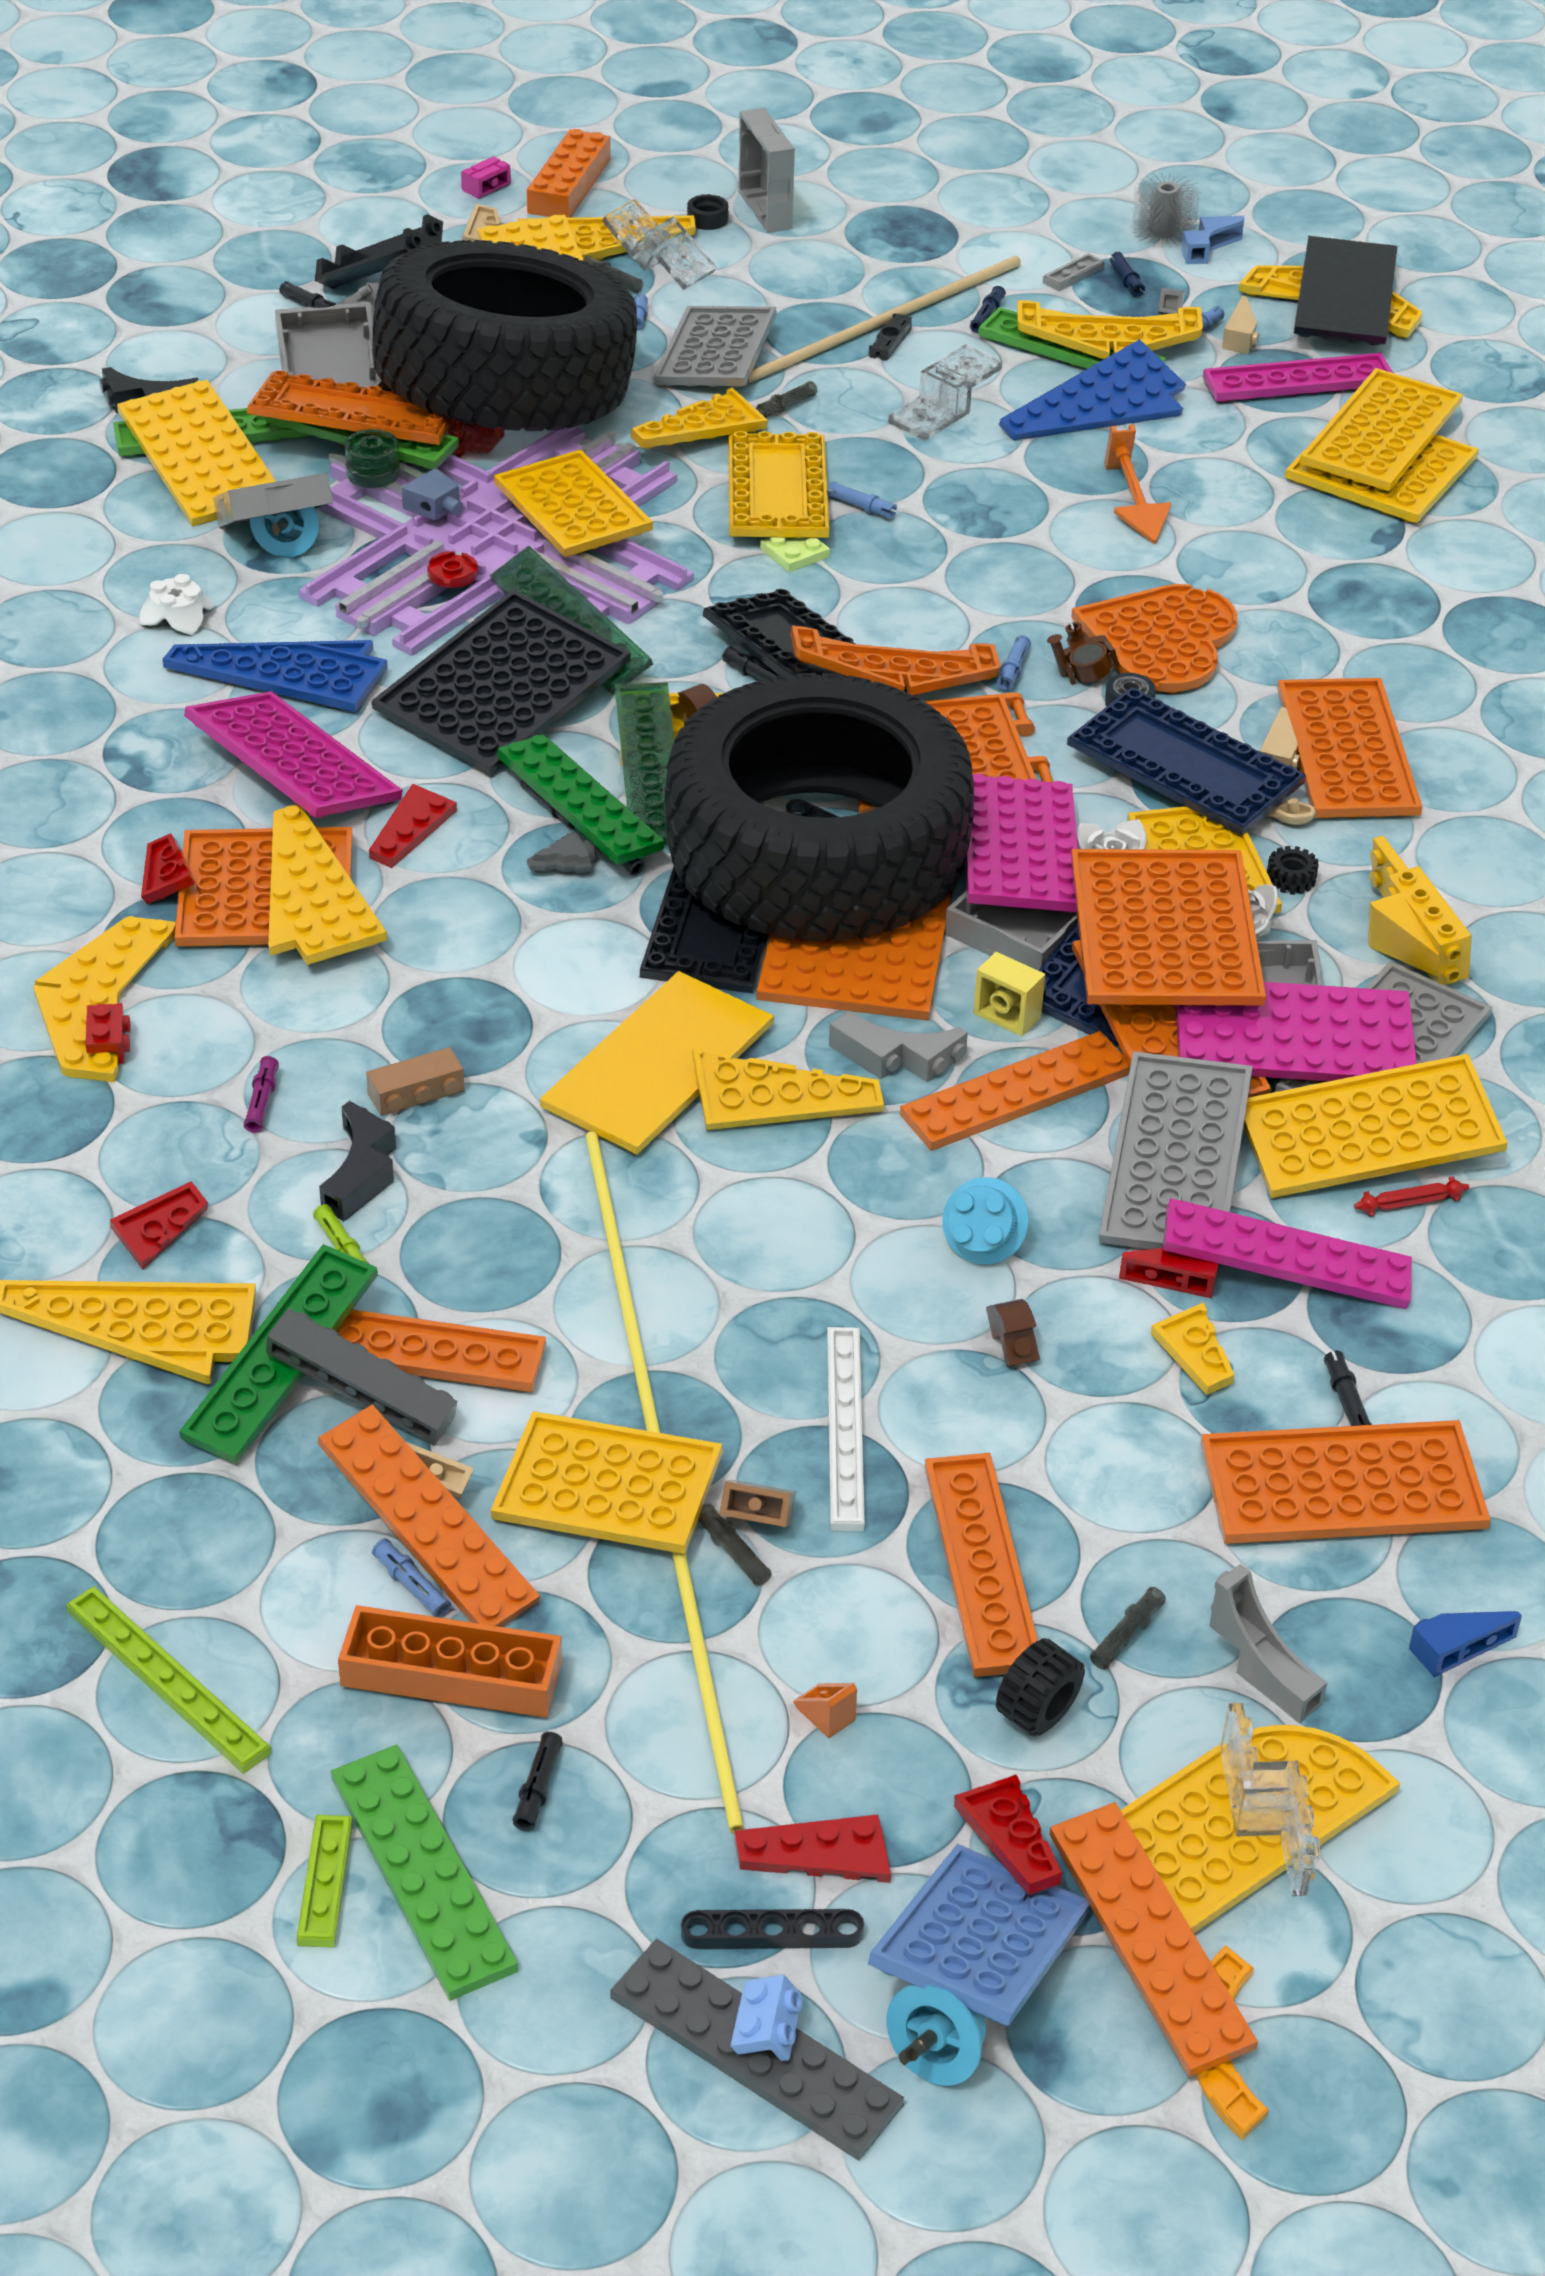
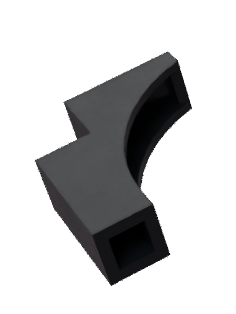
[99,367,199,413]
[319,1100,396,1222]

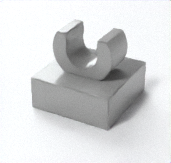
[1158,288,1185,314]

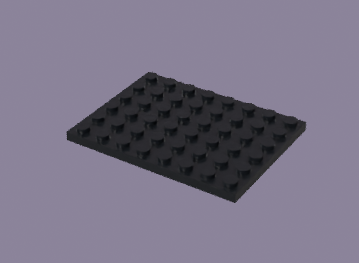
[371,589,631,776]

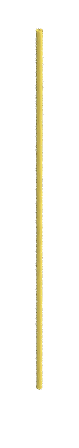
[586,1131,744,1833]

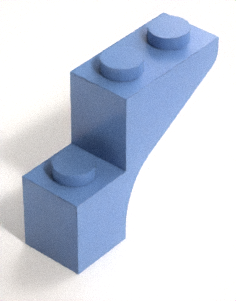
[1181,216,1245,264]

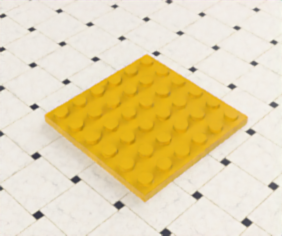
[1285,434,1479,523]

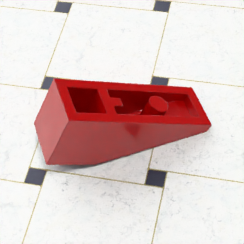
[1119,1248,1220,1298]

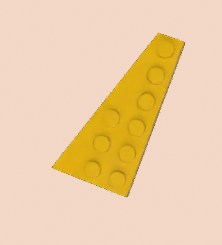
[631,388,768,449]

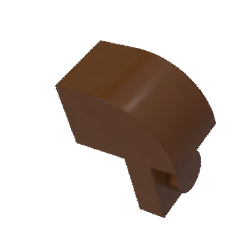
[670,684,717,719]
[986,1299,1040,1367]

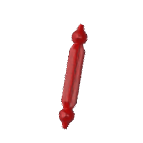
[1354,1176,1469,1217]

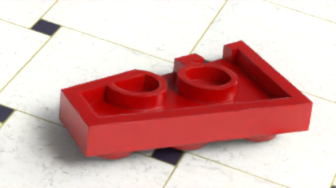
[141,833,195,904]
[110,1181,208,1270]

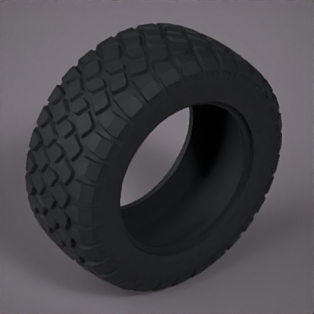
[372,240,637,431]
[665,673,974,941]

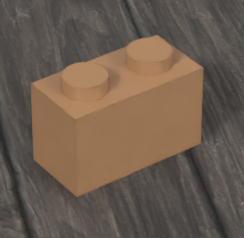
[719,1479,796,1527]

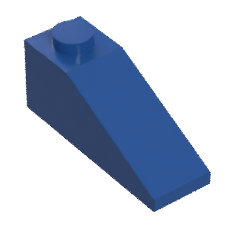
[1409,1611,1522,1677]

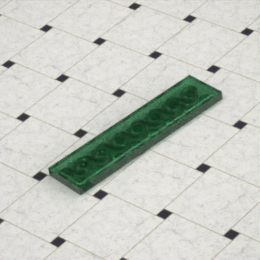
[489,546,653,695]
[615,682,674,845]

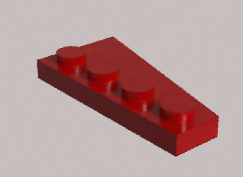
[734,1814,891,1883]

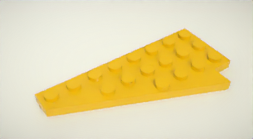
[517,215,696,262]
[268,804,387,965]

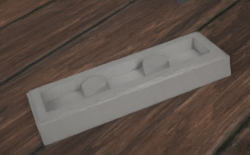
[1043,253,1105,291]

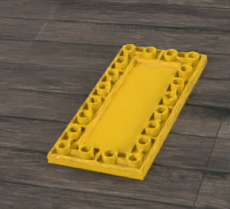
[728,431,829,538]
[539,971,774,1155]

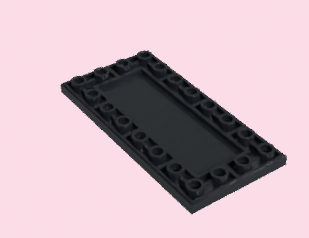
[1293,236,1398,346]
[703,589,907,692]
[639,866,770,994]

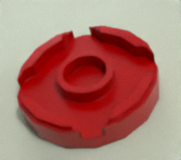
[427,551,478,588]

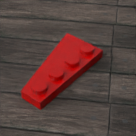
[369,783,457,868]
[954,1774,1062,1895]

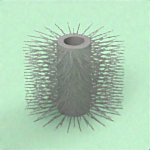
[1132,172,1200,248]

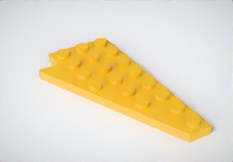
[0,1280,257,1384]

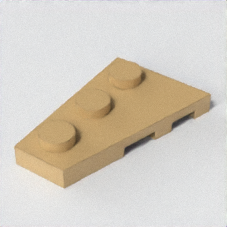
[462,203,501,242]

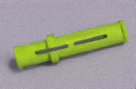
[313,1204,369,1264]

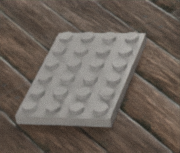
[653,306,777,388]

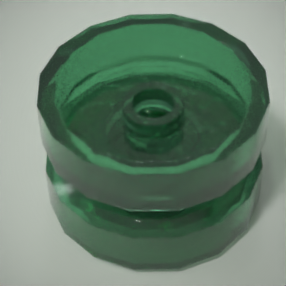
[344,429,400,488]

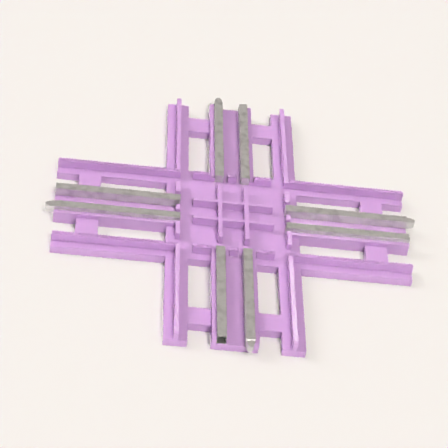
[299,426,694,656]

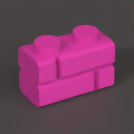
[461,156,511,199]

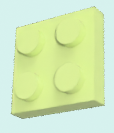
[760,537,830,572]

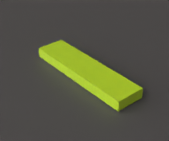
[296,1814,353,1948]

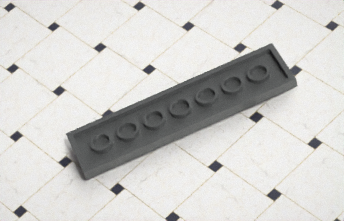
[610,1938,904,2161]

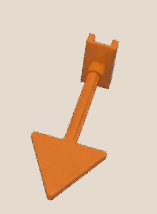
[1104,424,1171,544]

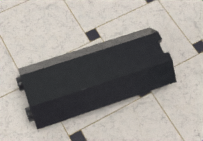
[315,214,443,289]

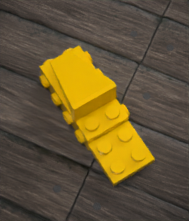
[1368,835,1472,985]

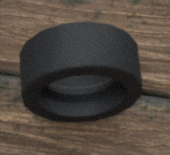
[687,194,729,230]

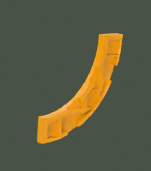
[1196,1945,1269,2141]

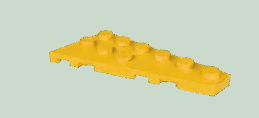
[692,1048,884,1130]

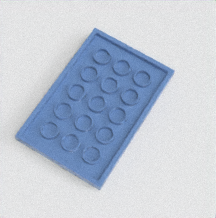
[868,1844,1090,2027]

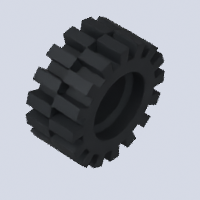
[1267,846,1319,895]

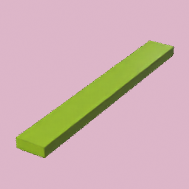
[66,1586,271,1774]

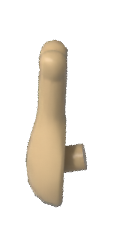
[1265,798,1316,825]

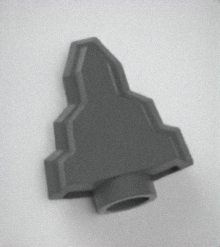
[527,831,595,875]

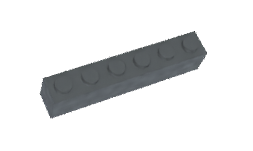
[266,1308,457,1446]

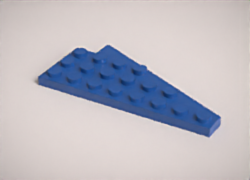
[999,339,1186,440]
[162,640,388,712]

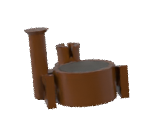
[1047,622,1120,685]

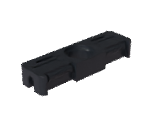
[869,313,912,361]

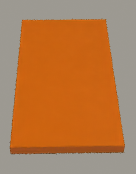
[247,370,455,445]

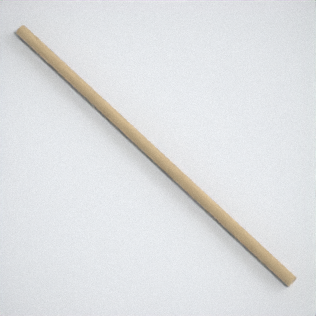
[746,255,1021,385]

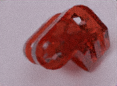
[448,419,505,458]

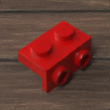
[85,1003,131,1064]

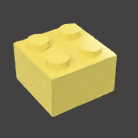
[973,952,1045,1037]

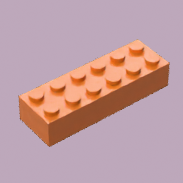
[527,129,611,218]
[338,1605,563,1718]

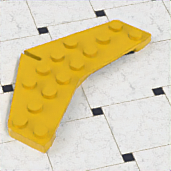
[1239,265,1422,338]
[1017,300,1203,359]
[33,916,176,1082]

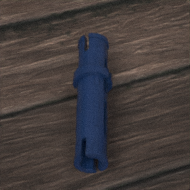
[1110,252,1145,297]
[970,286,1006,333]

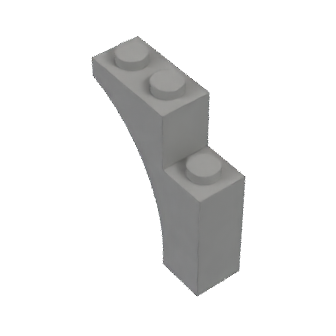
[829,1010,968,1082]
[1209,1564,1327,1723]

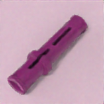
[243,1056,279,1133]

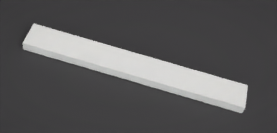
[827,1327,865,1531]

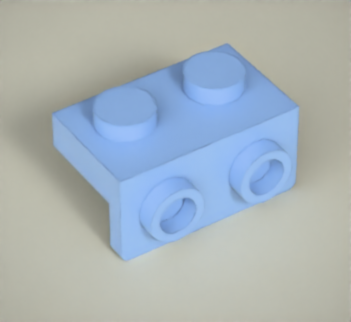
[730,1974,803,2061]

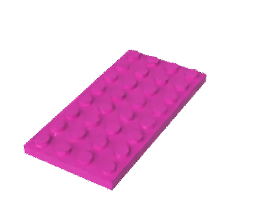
[184,691,403,818]
[966,774,1078,912]
[1176,982,1417,1081]

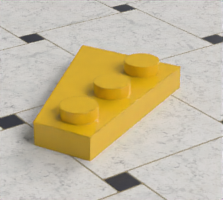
[1151,1302,1234,1395]

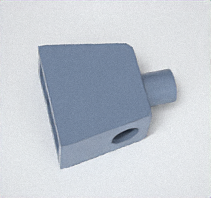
[402,468,463,520]

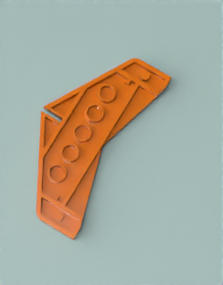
[790,626,1001,695]

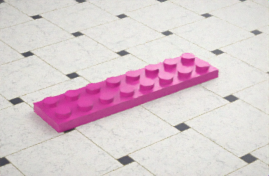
[1203,353,1393,402]
[1162,1198,1412,1309]

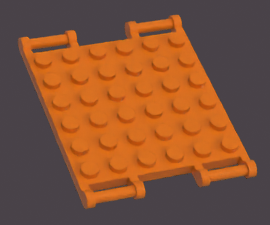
[857,692,1054,814]

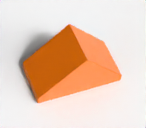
[793,1683,857,1738]

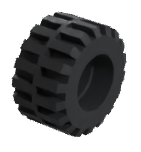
[996,1638,1085,1737]

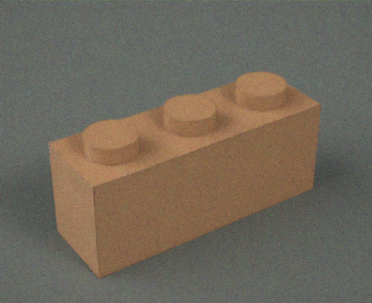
[366,1047,465,1116]

